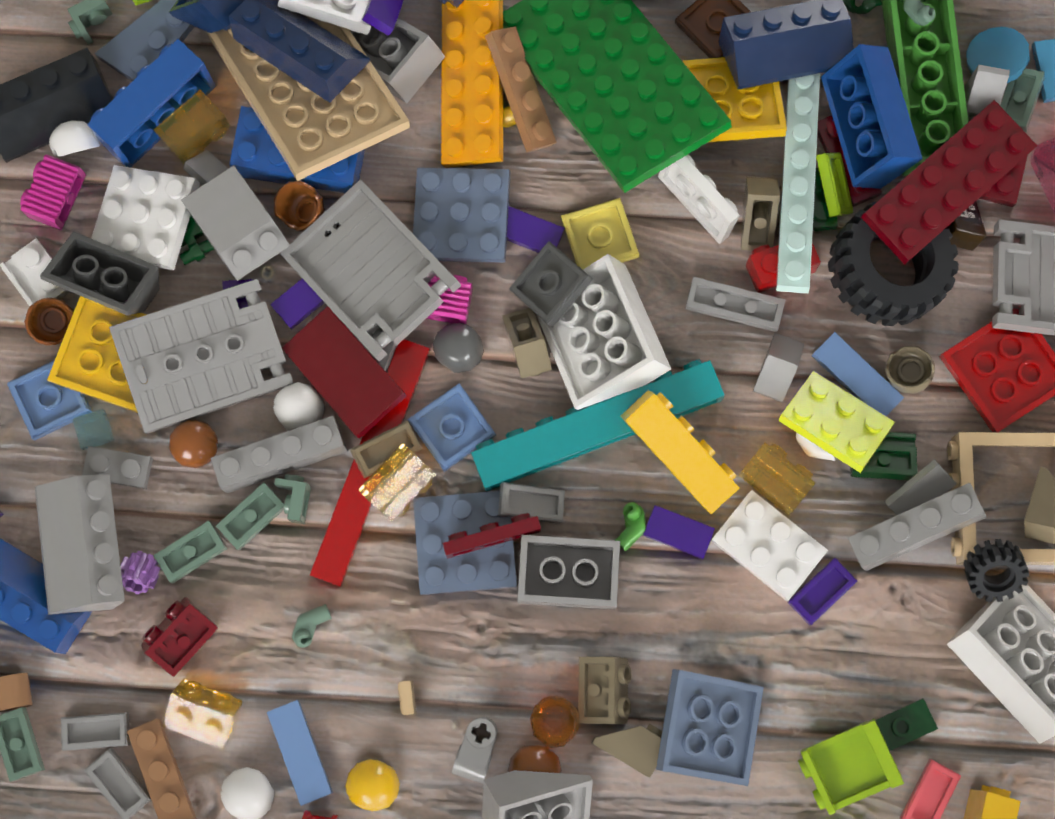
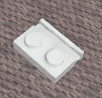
[0,238,70,306]

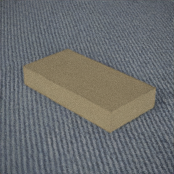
[350,421,422,478]

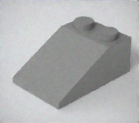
[350,18,445,103]
[181,165,290,281]
[482,770,593,819]

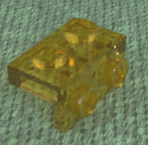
[163,680,242,749]

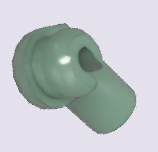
[903,0,935,26]
[292,604,332,648]

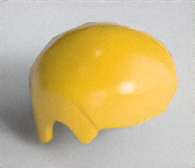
[345,759,400,811]

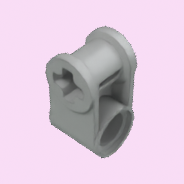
[452,717,498,784]

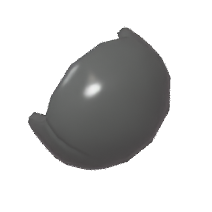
[433,322,484,373]

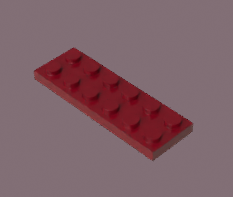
[861,100,1038,265]

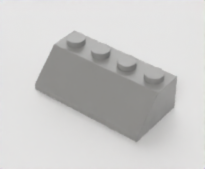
[35,474,125,615]

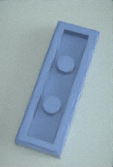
[812,332,904,416]
[267,700,333,806]

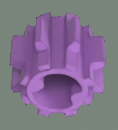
[120,551,160,594]

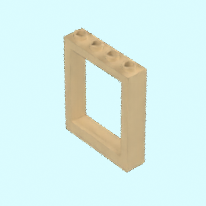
[947,432,1055,565]

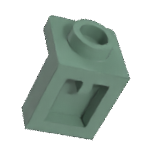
[67,0,112,45]
[274,474,311,525]

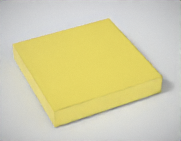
[561,198,639,269]

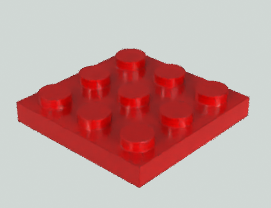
[939,308,1055,433]

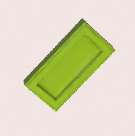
[816,153,853,217]

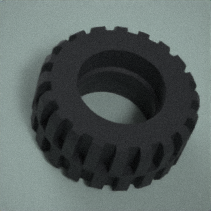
[828,201,959,326]

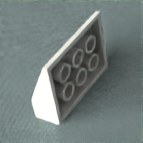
[536,254,671,410]
[947,584,1055,744]

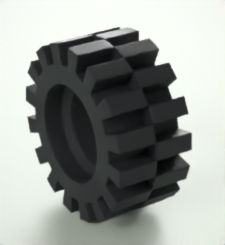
[964,539,1030,602]

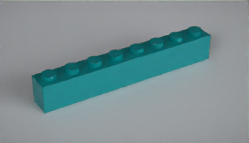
[471,359,725,492]

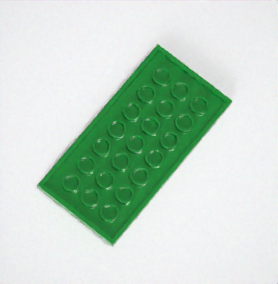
[503,0,732,193]

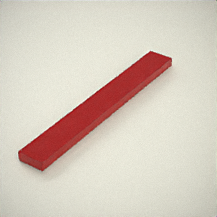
[310,339,430,587]

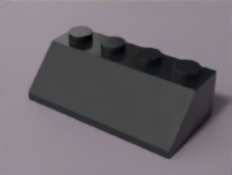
[0,48,113,163]

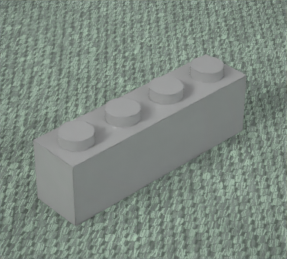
[211,416,348,493]
[848,483,987,571]

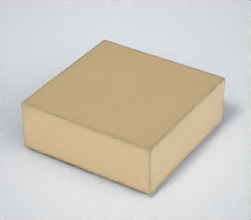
[398,681,417,716]

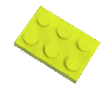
[778,371,895,473]

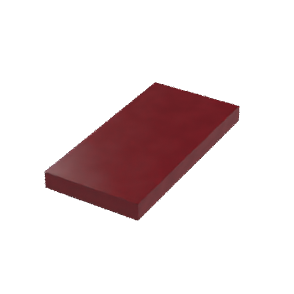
[282,306,407,439]

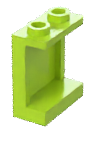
[798,718,904,815]

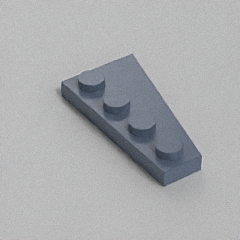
[94,0,195,81]

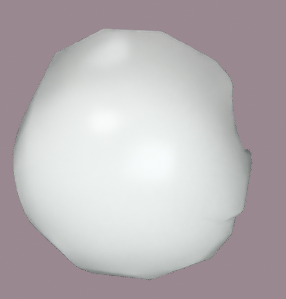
[49,120,100,156]
[273,382,325,431]
[220,767,274,819]

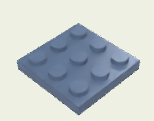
[413,168,511,263]
[413,491,517,595]
[656,669,764,786]

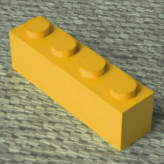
[620,390,739,514]

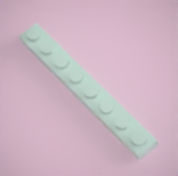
[776,73,820,294]

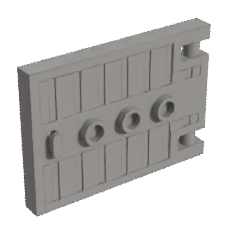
[280,179,461,362]
[992,219,1055,335]
[109,279,293,434]

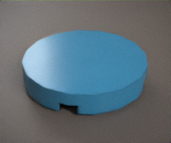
[966,27,1030,83]

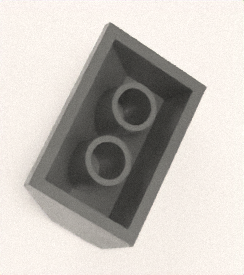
[40,231,160,315]

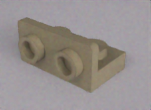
[578,657,631,724]

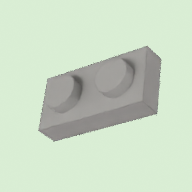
[82,446,153,489]

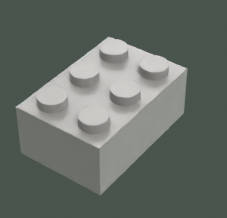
[517,535,620,610]

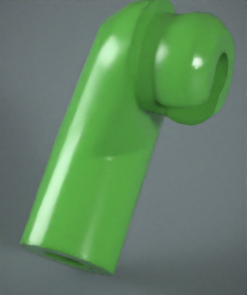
[614,502,646,552]

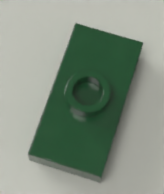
[875,698,938,751]

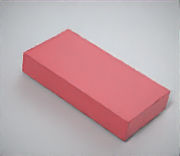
[900,759,961,819]

